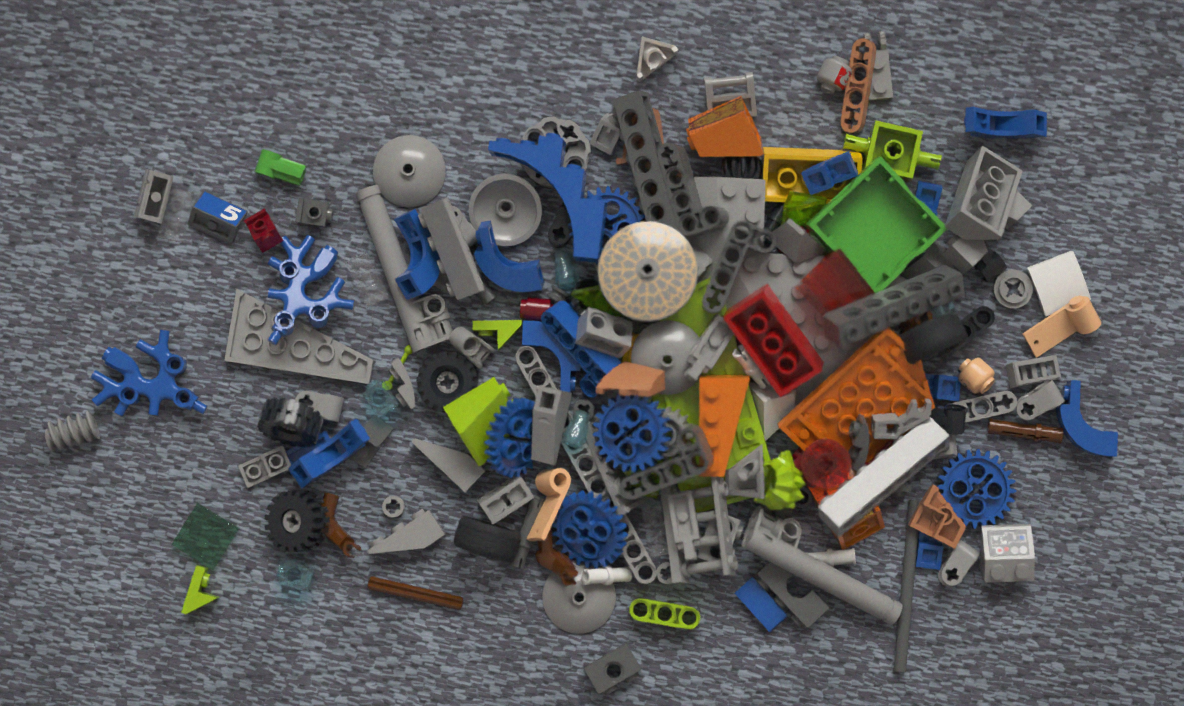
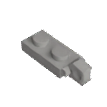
[684,314,734,381]
[667,490,701,562]

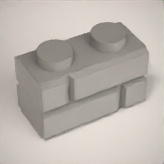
[134,169,174,224]

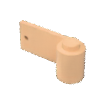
[1022,295,1101,358]
[527,468,571,541]

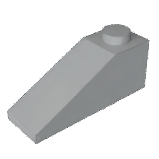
[412,438,486,492]

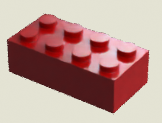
[723,284,824,397]

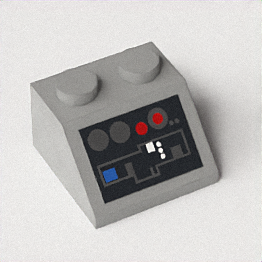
[980,524,1035,583]

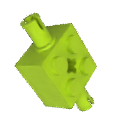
[843,120,942,182]

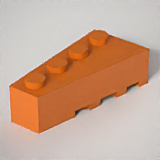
[699,374,750,477]

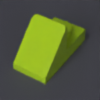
[473,320,522,351]
[181,565,220,614]

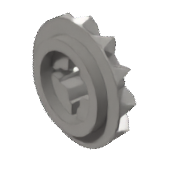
[993,270,1033,309]

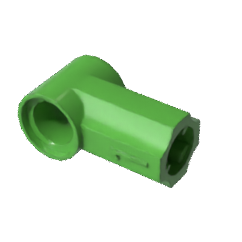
[254,149,307,186]

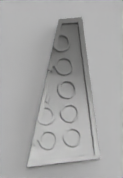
[224,289,374,385]

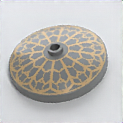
[598,221,698,321]

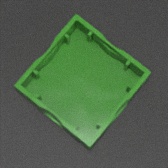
[805,156,947,295]

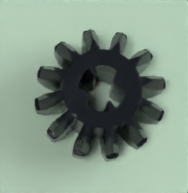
[720,156,762,179]

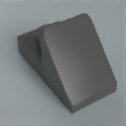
[350,415,394,468]

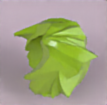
[754,450,805,510]

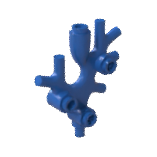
[268,235,354,345]
[91,330,208,416]

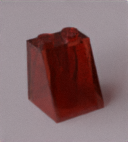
[795,248,875,315]

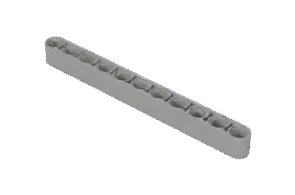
[516,346,657,584]

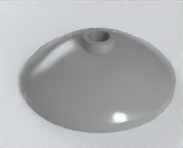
[373,135,446,208]
[469,174,542,246]
[631,320,702,394]
[542,560,616,634]

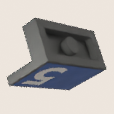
[188,191,248,245]

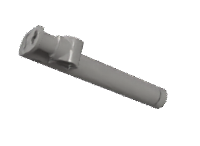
[355,185,453,353]
[742,506,902,625]

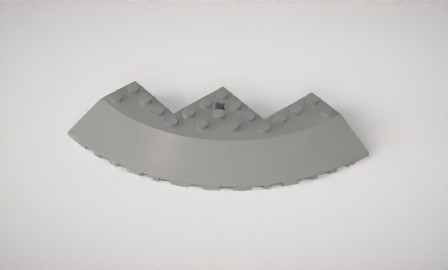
[676,177,901,405]

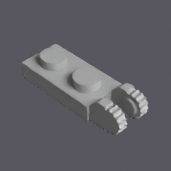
[863,31,893,101]

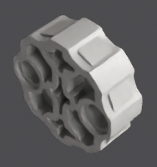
[521,116,591,189]

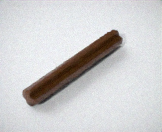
[367,576,464,610]

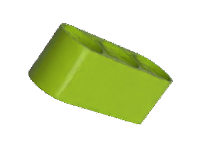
[629,598,700,629]

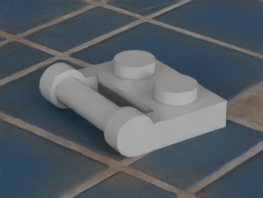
[704,72,757,117]

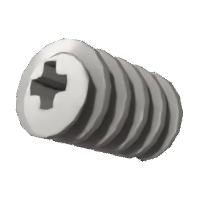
[45,411,100,452]

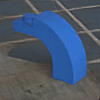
[964,107,1047,139]
[394,209,440,300]
[474,220,545,292]
[522,321,581,392]
[1056,380,1118,457]
[288,418,370,489]

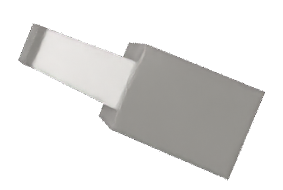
[871,399,932,439]

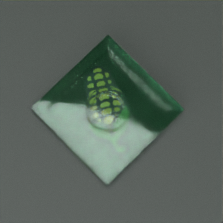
[171,503,240,570]

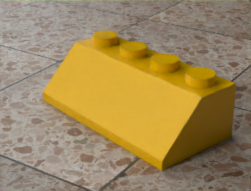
[761,147,863,204]

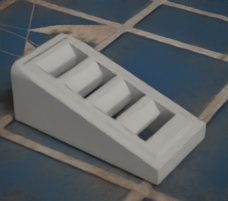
[1006,355,1062,388]

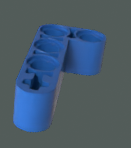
[541,301,621,398]

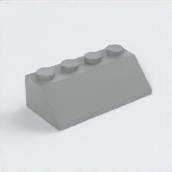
[945,146,1022,240]
[418,197,485,300]

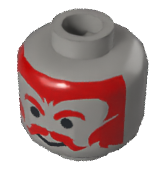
[817,55,852,94]

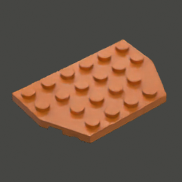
[777,327,935,466]

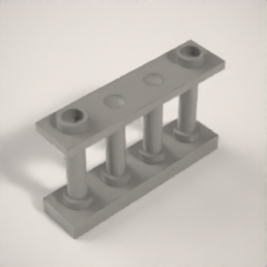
[661,477,738,585]

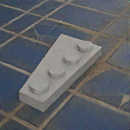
[580,416,649,515]

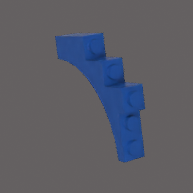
[488,133,607,263]

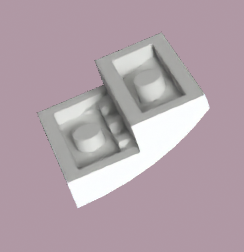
[1027,251,1091,316]

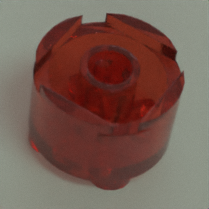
[799,439,851,492]

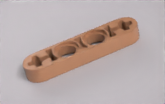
[841,38,876,134]

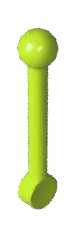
[383,345,413,390]

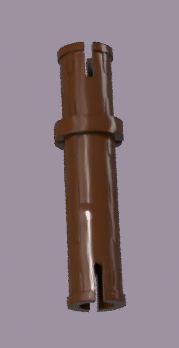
[987,418,1063,444]

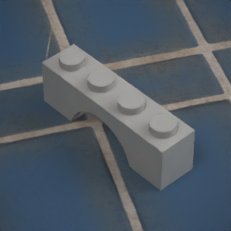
[943,190,1032,275]

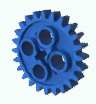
[568,186,646,265]
[593,394,672,472]
[484,397,538,478]
[936,449,1016,529]
[551,490,628,569]

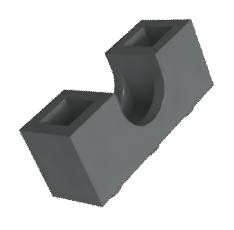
[756,561,829,628]

